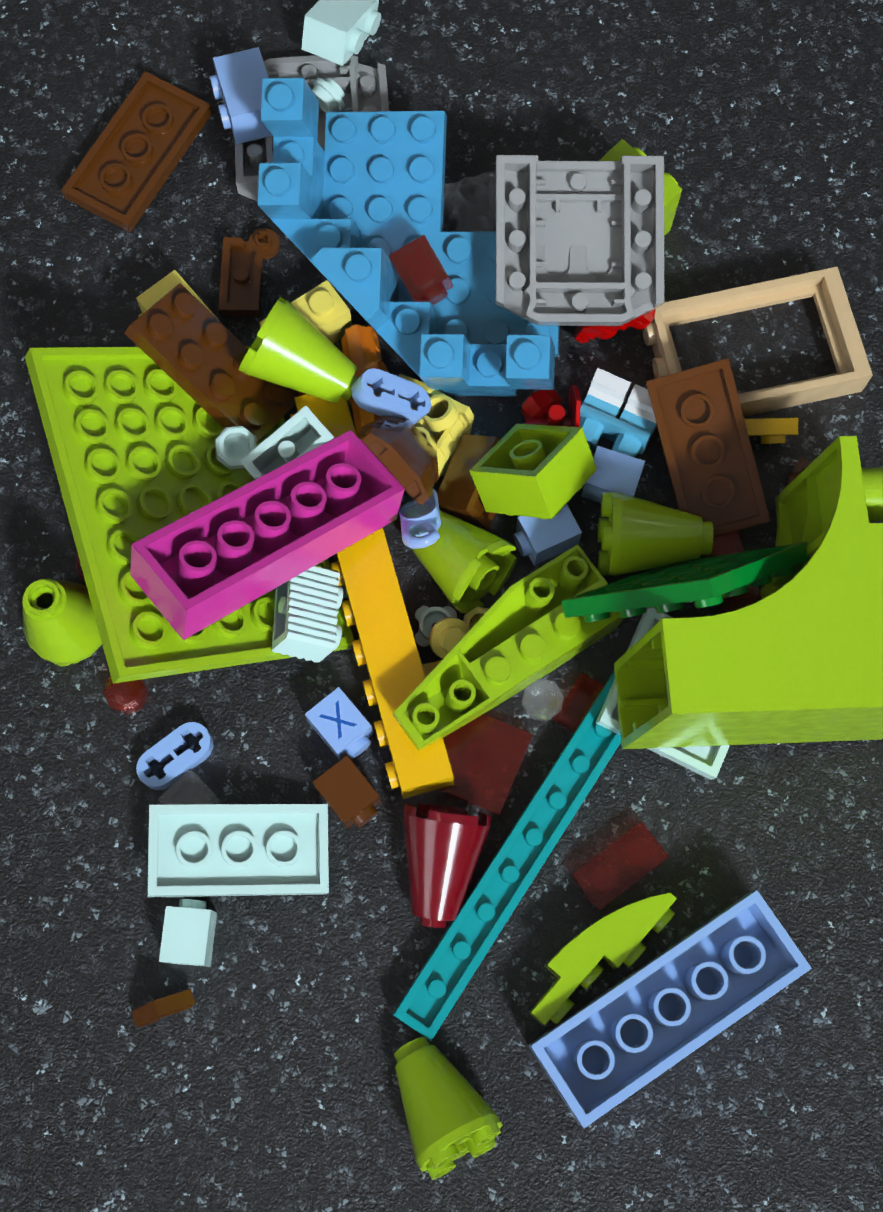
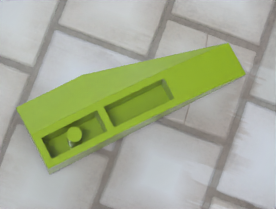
[393,544,624,751]

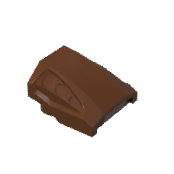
[360,415,439,506]

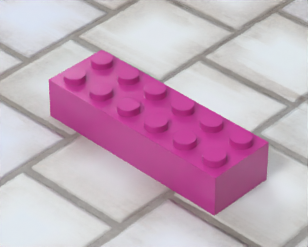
[130,430,405,640]

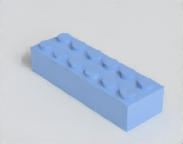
[528,890,812,1128]

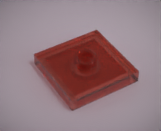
[438,714,533,816]

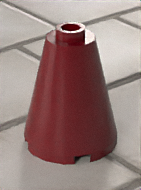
[403,803,491,928]

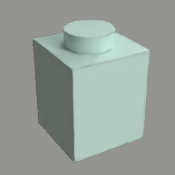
[159,899,217,967]

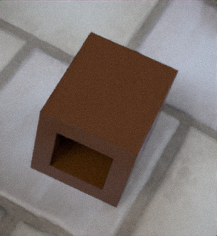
[312,756,381,829]

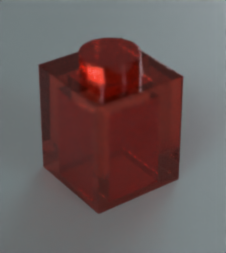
[389,235,454,305]

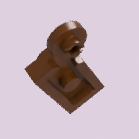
[218,228,280,318]

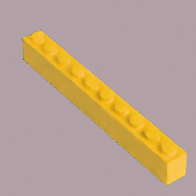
[290,394,454,799]

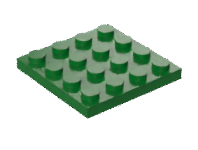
[561,542,811,623]

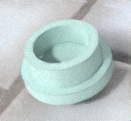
[312,78,345,113]

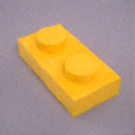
[744,418,798,444]

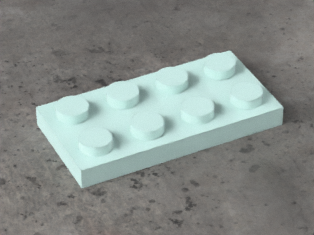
[147,804,329,897]

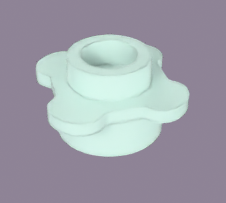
[415,606,457,647]

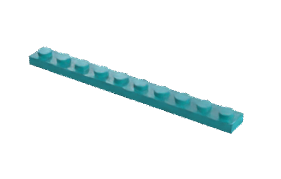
[392,649,628,1041]

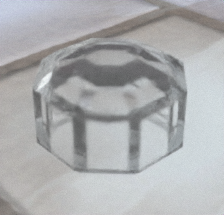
[521,679,564,722]

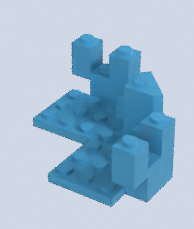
[258,78,560,397]

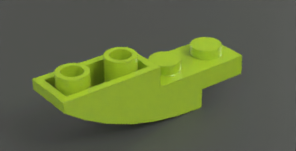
[529,893,677,1025]

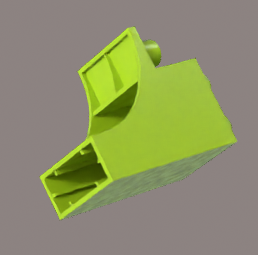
[614,436,883,749]

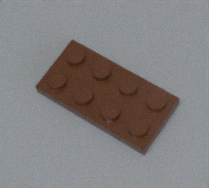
[61,71,213,233]
[124,283,297,444]
[645,358,771,537]

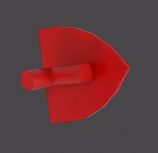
[525,385,581,427]

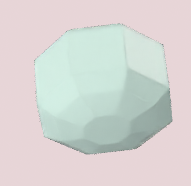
[215,426,257,470]

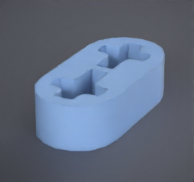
[351,368,431,425]
[136,722,213,790]

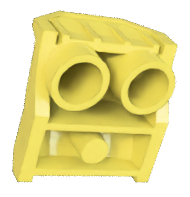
[357,374,474,477]

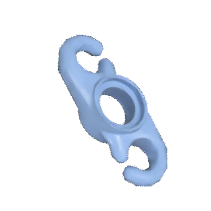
[399,488,441,549]

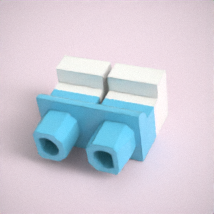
[580,368,657,457]

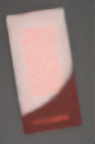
[552,673,604,733]

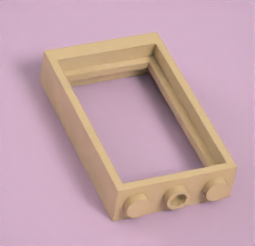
[642,267,873,417]

